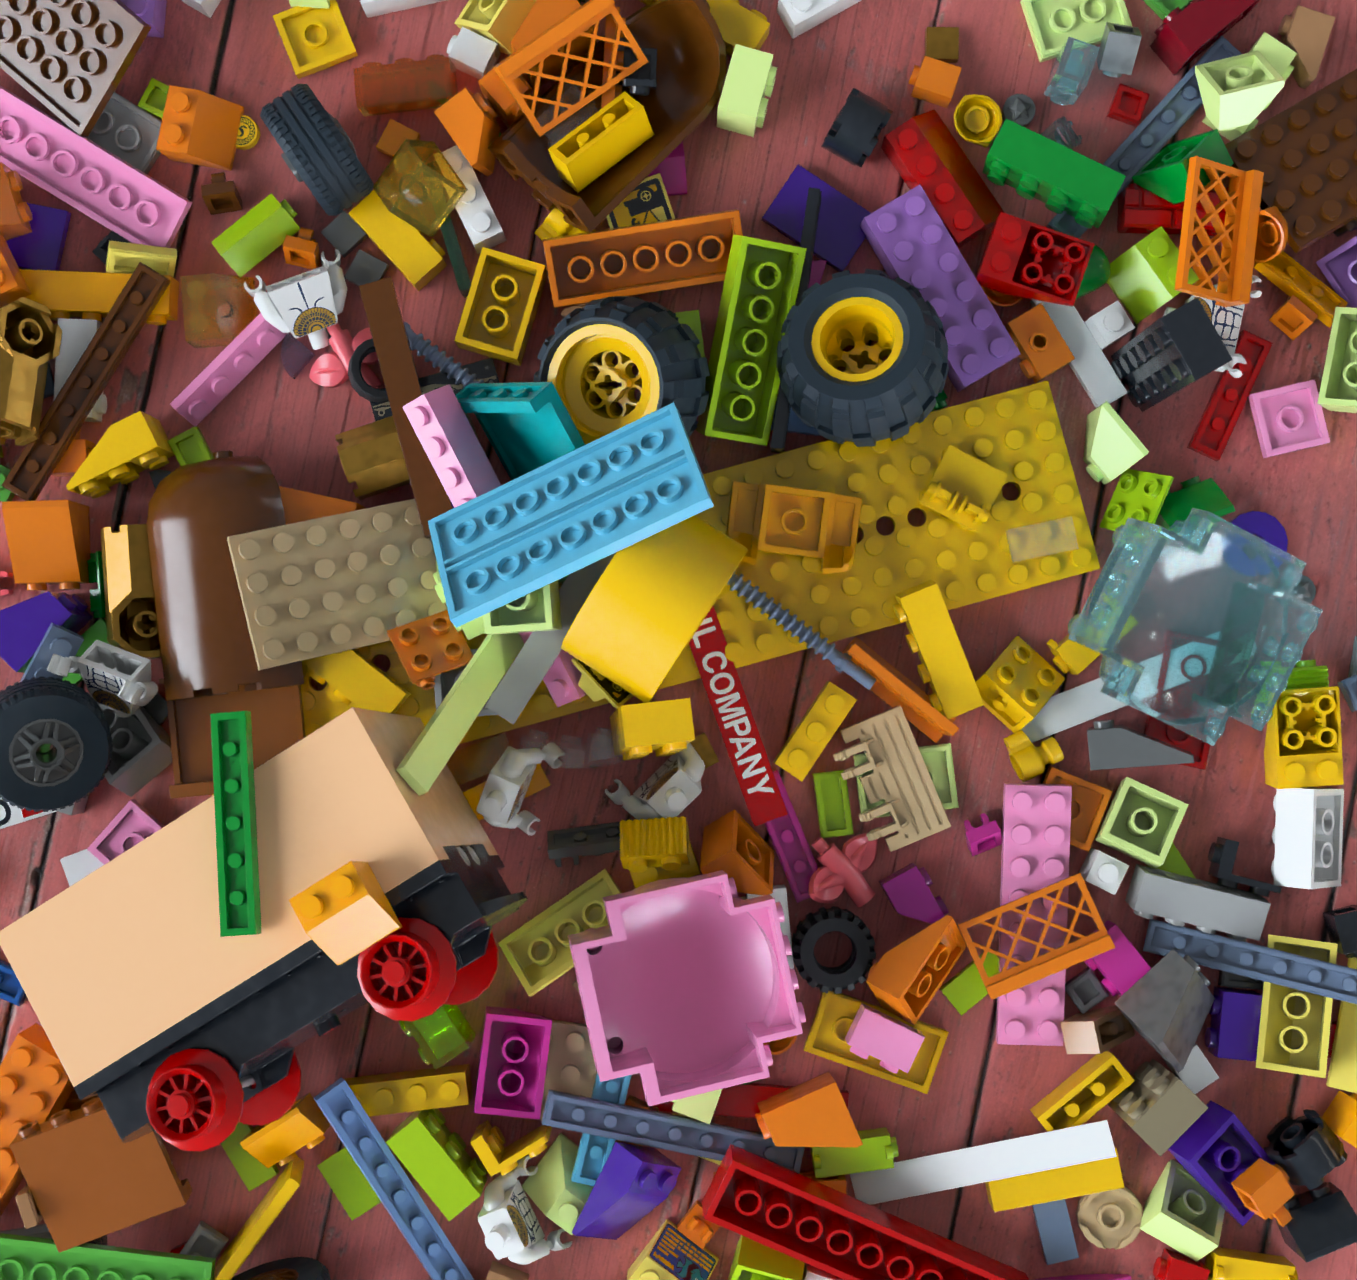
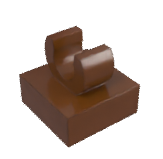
[201,172,243,215]

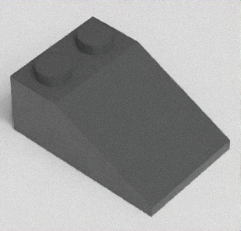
[1087,720,1194,770]

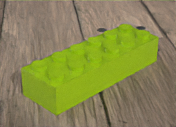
[696,234,807,446]

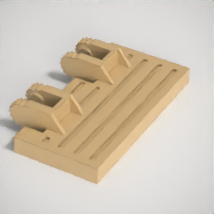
[833,705,951,852]

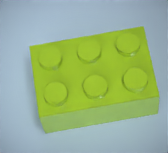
[386,1109,487,1221]

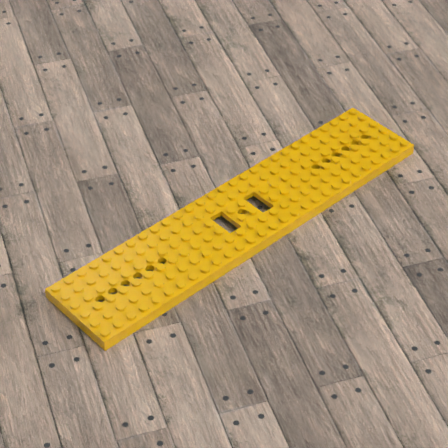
[212,380,1101,796]

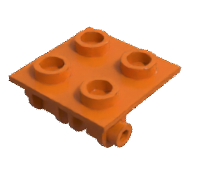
[387,610,473,690]

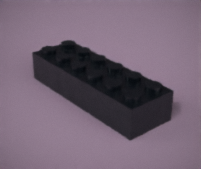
[1111,297,1233,412]

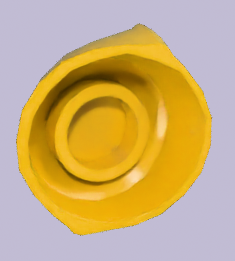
[954,94,1002,148]

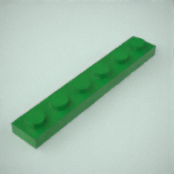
[210,711,262,937]

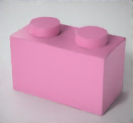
[845,1003,925,1074]

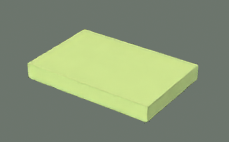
[1020,0,1133,62]
[853,743,959,818]

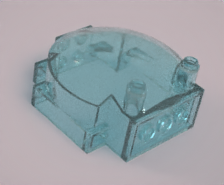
[1068,508,1323,746]

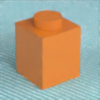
[908,56,962,108]

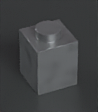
[1096,22,1142,78]

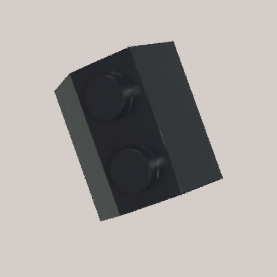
[1275,1182,1357,1262]

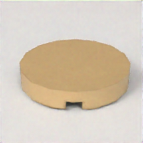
[1076,1186,1143,1249]

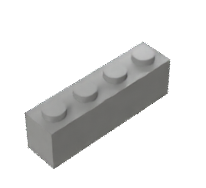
[1125,864,1271,942]

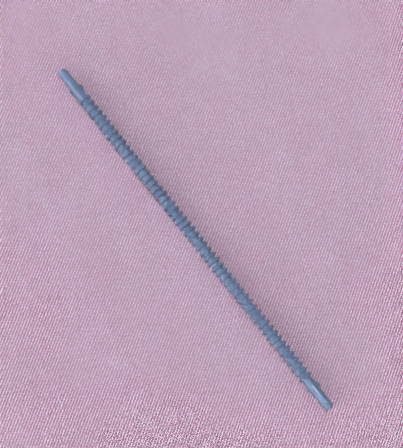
[404,322,877,690]

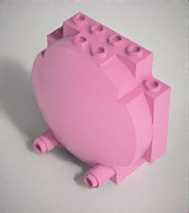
[568,870,806,1106]

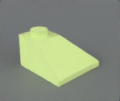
[1195,51,1285,131]
[1083,401,1149,485]
[522,1133,594,1235]

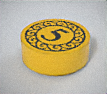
[235,115,260,150]

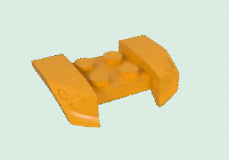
[726,481,862,574]

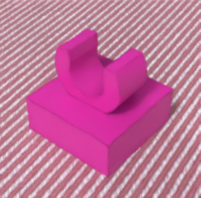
[964,813,1002,857]

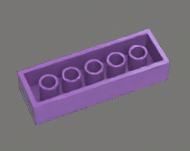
[860,185,1021,392]

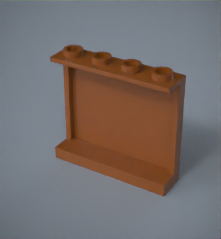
[159,678,306,799]
[9,1097,192,1253]

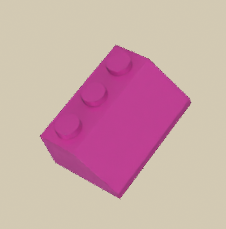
[474,1006,552,1119]

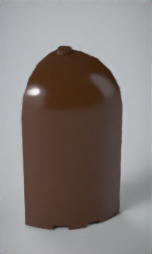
[488,0,727,233]
[147,451,304,701]

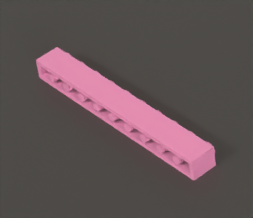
[402,384,586,707]

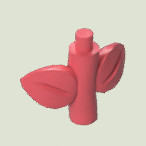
[309,323,383,389]
[808,833,878,908]

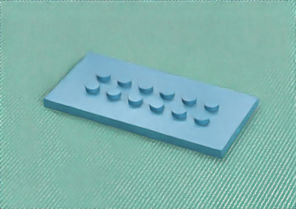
[428,402,714,628]

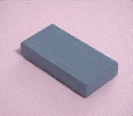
[1032,1199,1079,1265]

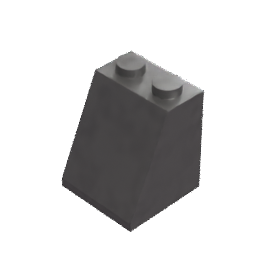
[1114,949,1215,1073]

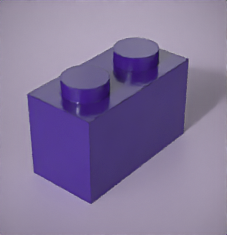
[1205,986,1262,1061]

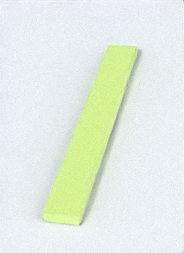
[396,633,524,796]

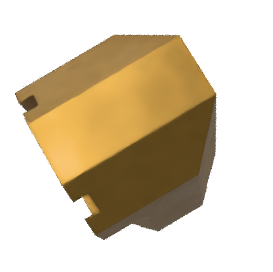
[0,297,62,446]
[335,413,480,500]
[101,524,161,660]

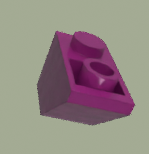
[879,863,949,924]

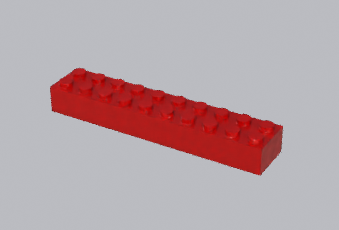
[702,1144,1029,1280]

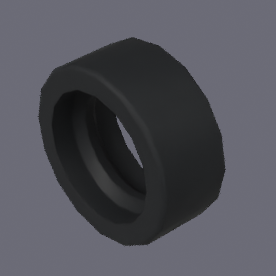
[348,339,389,403]

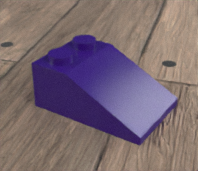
[1168,1100,1275,1226]
[572,1142,682,1240]

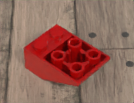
[975,212,1095,307]

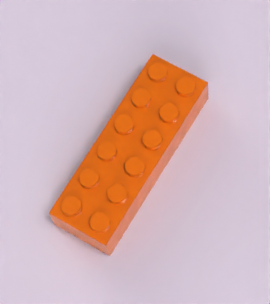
[542,209,743,308]
[0,1023,74,1218]

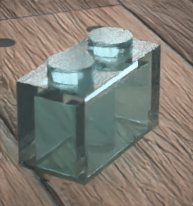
[1043,37,1100,105]

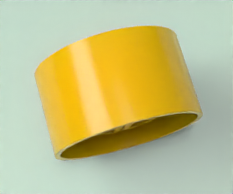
[561,515,749,703]

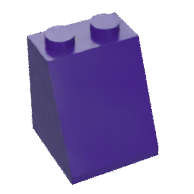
[0,591,93,673]

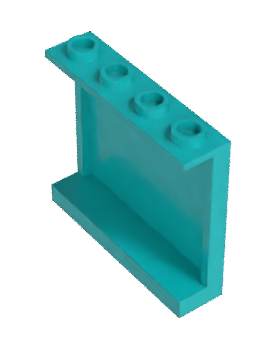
[455,382,585,480]

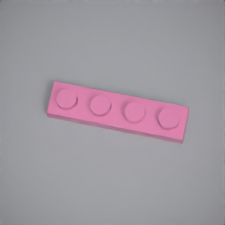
[170,313,286,426]

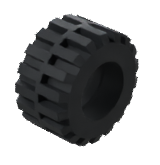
[792,906,876,994]

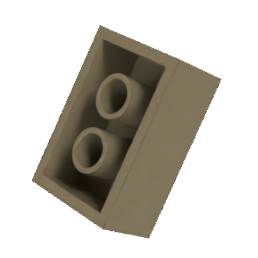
[1108,1059,1208,1157]

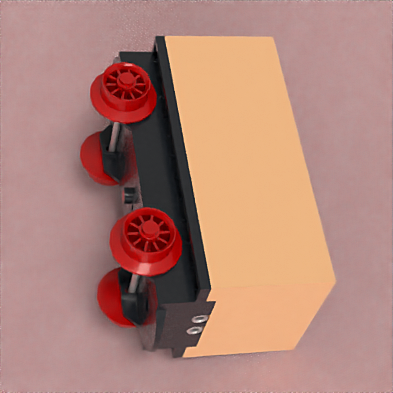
[0,707,528,1152]

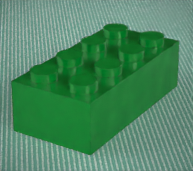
[982,118,1126,228]

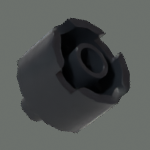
[821,88,893,167]
[1264,1109,1348,1190]

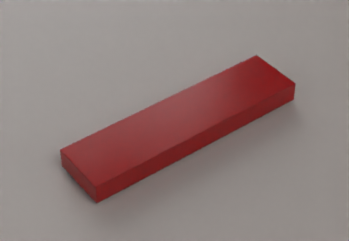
[1187,330,1273,461]

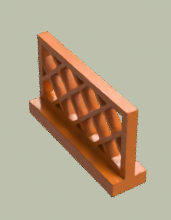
[493,0,649,137]
[1175,156,1264,307]
[842,636,959,743]
[958,872,1115,1000]

